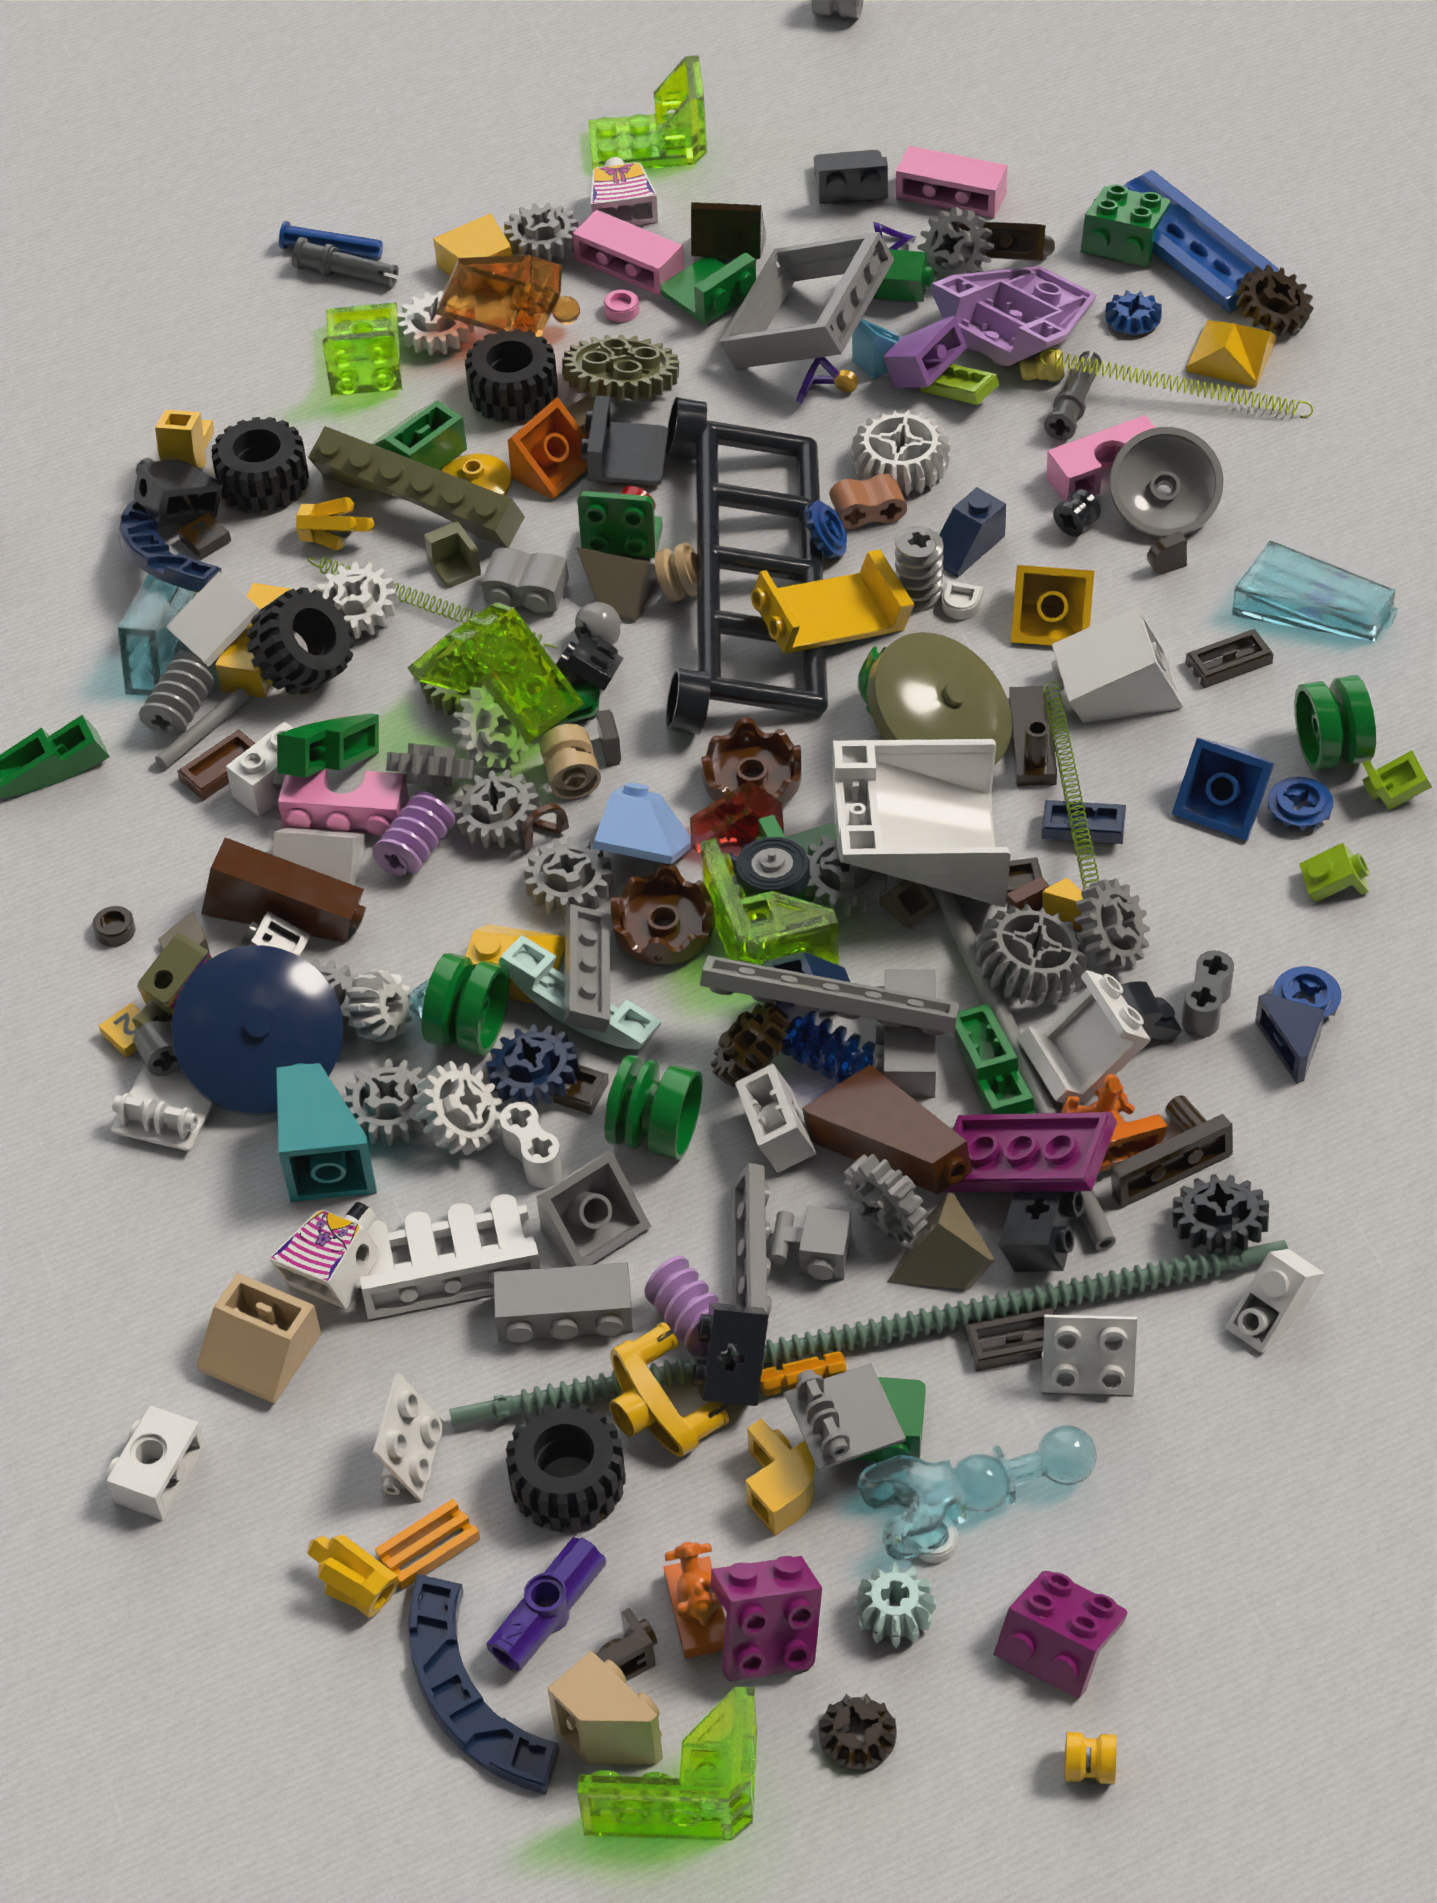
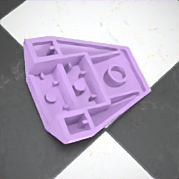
[930,266,1097,366]

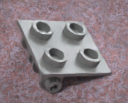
[784,1363,906,1471]

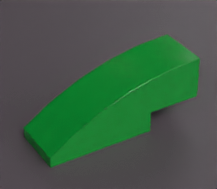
[277,713,379,778]
[0,715,110,799]

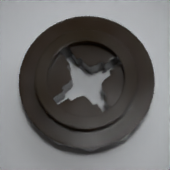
[819,1693,897,1770]

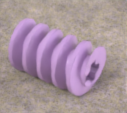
[372,791,456,877]
[644,1256,719,1356]

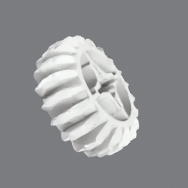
[851,409,950,497]

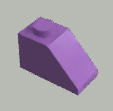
[883,316,968,388]

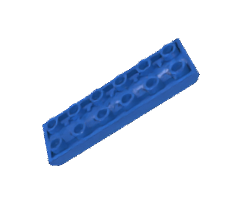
[1094,170,1279,313]

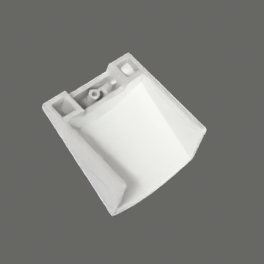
[833,739,1011,907]

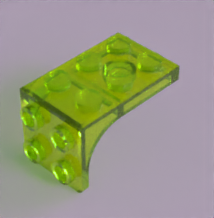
[322,302,403,396]

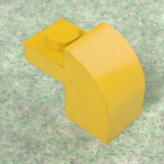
[155,410,214,468]
[745,1418,815,1536]

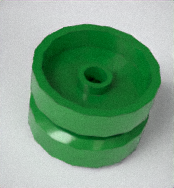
[1294,675,1376,771]
[421,953,510,1056]

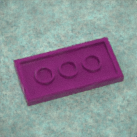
[943,1112,1117,1192]

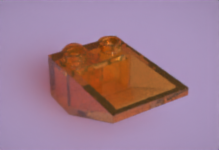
[436,255,580,337]

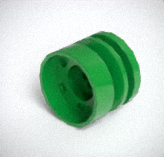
[604,1055,703,1160]

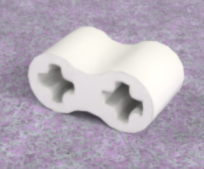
[500,1102,563,1188]

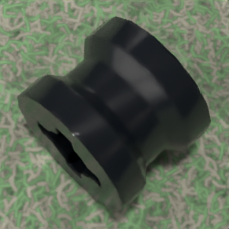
[1053,489,1101,537]

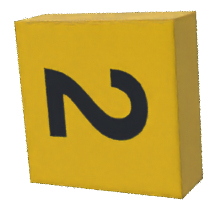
[98,1002,140,1058]

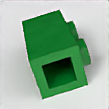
[873,249,934,302]

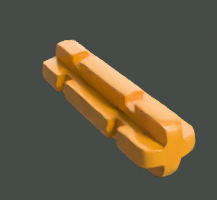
[760,1351,847,1396]

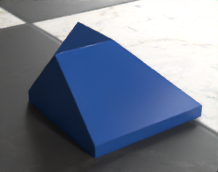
[1171,737,1275,841]

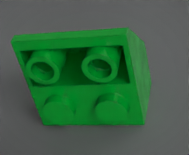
[371,400,467,470]

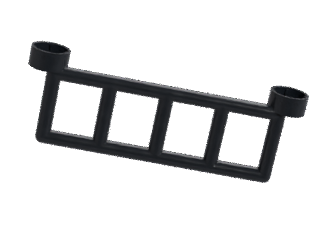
[666,397,828,735]

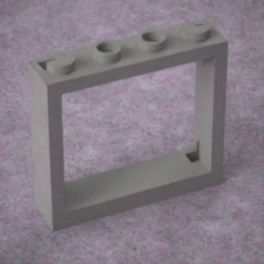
[719,232,894,369]

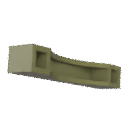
[308,426,525,548]

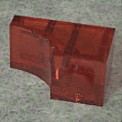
[690,780,784,855]

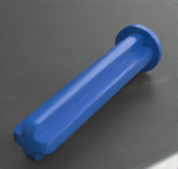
[279,221,383,260]

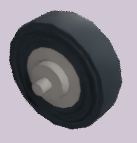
[736,837,810,903]

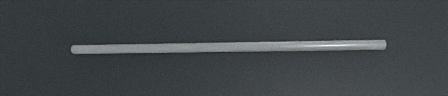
[867,735,1116,1251]

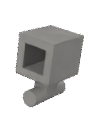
[769,1206,852,1280]

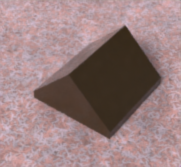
[691,202,766,259]

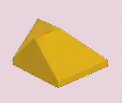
[1186,320,1277,387]

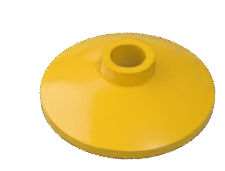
[441,453,512,495]

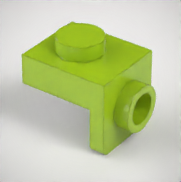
[1362,750,1432,810]
[1299,842,1370,903]

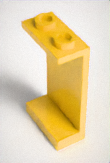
[751,549,914,654]

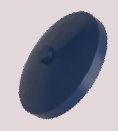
[172,945,343,1116]

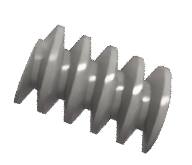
[895,526,944,611]
[139,651,215,735]

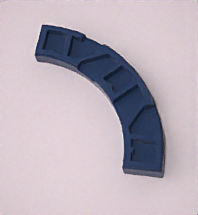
[119,499,222,593]
[408,1574,560,1795]

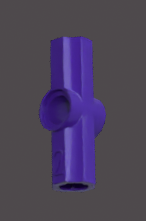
[486,1537,606,1671]

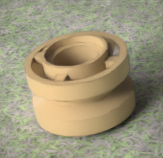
[655,542,697,602]

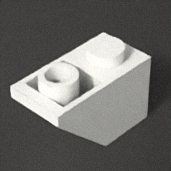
[1225,1249,1325,1353]

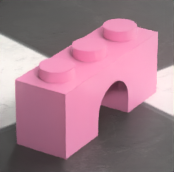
[1046,415,1156,501]
[278,768,409,835]

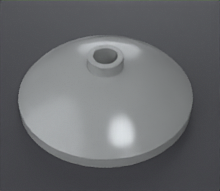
[1110,427,1224,538]

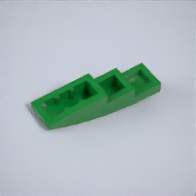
[954,1004,1036,1115]

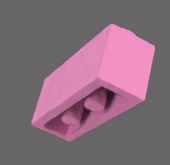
[896,146,1008,218]
[572,210,684,296]

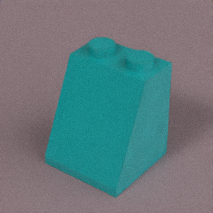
[276,1063,377,1202]

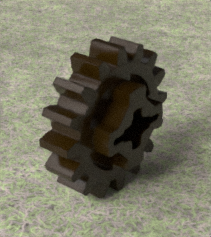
[1235,265,1314,336]
[711,1003,790,1088]

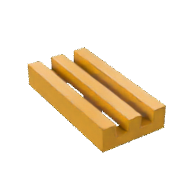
[375,1499,480,1590]

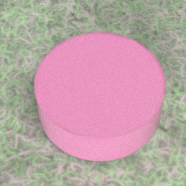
[603,289,639,323]

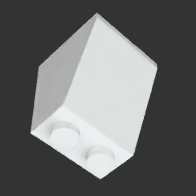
[1051,606,1183,723]

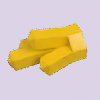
[296,497,375,551]
[307,1534,399,1618]

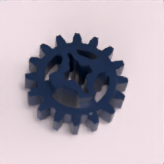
[486,1024,580,1108]

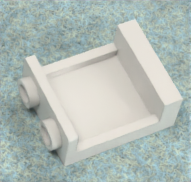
[1017,970,1151,1106]

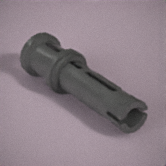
[292,237,399,288]
[1044,351,1102,440]

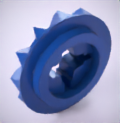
[1105,290,1162,335]
[804,501,847,559]
[1267,777,1333,832]
[1273,966,1342,1021]

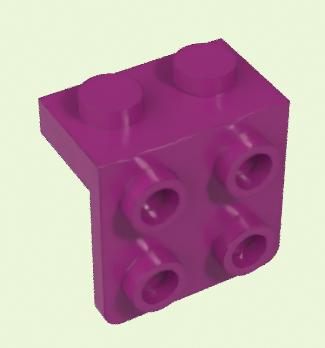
[710,1556,822,1681]
[993,1571,1127,1699]

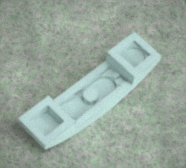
[499,935,662,1050]

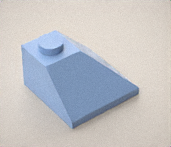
[593,783,693,864]

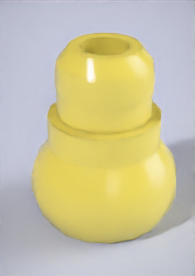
[1019,347,1065,382]

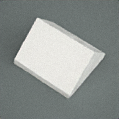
[166,571,261,667]
[273,827,367,885]

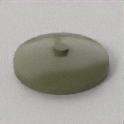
[867,632,1012,765]

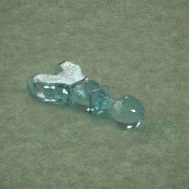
[857,1425,1097,1560]

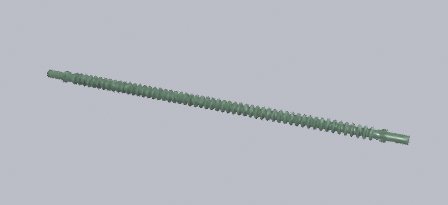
[449,1240,1288,1427]

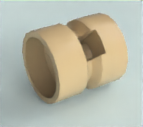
[539,724,601,800]

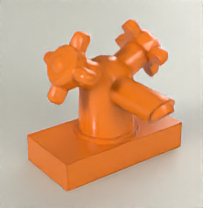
[1061,1074,1168,1172]
[663,1542,726,1659]

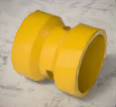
[1064,1732,1117,1784]

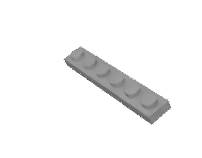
[700,955,959,1035]

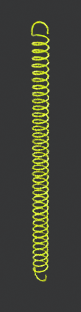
[1040,349,1313,418]

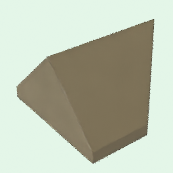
[576,547,658,622]
[887,1193,995,1290]

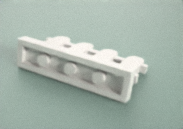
[359,1194,541,1320]

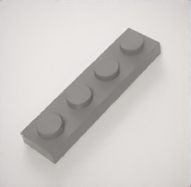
[565,904,610,1032]
[731,1162,772,1318]

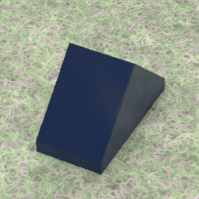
[1255,993,1325,1084]

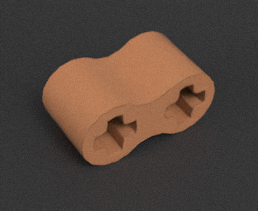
[829,474,907,529]

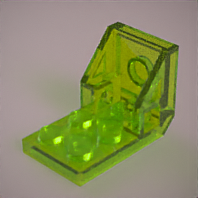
[588,55,707,169]
[407,602,584,744]
[700,838,839,966]
[577,1687,758,1841]

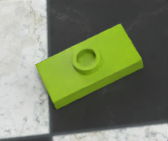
[920,364,999,405]

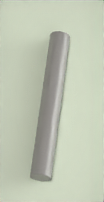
[155,688,249,769]

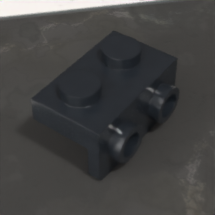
[552,634,623,691]

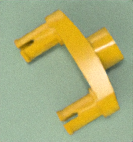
[609,1322,729,1457]

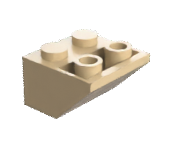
[197,1272,321,1404]
[547,1650,663,1765]

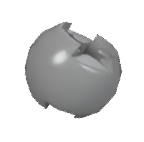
[574,602,622,645]

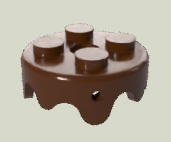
[701,717,802,815]
[611,863,715,965]

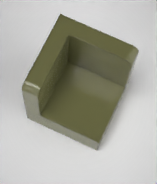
[424,521,481,588]

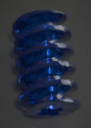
[781,1011,876,1084]

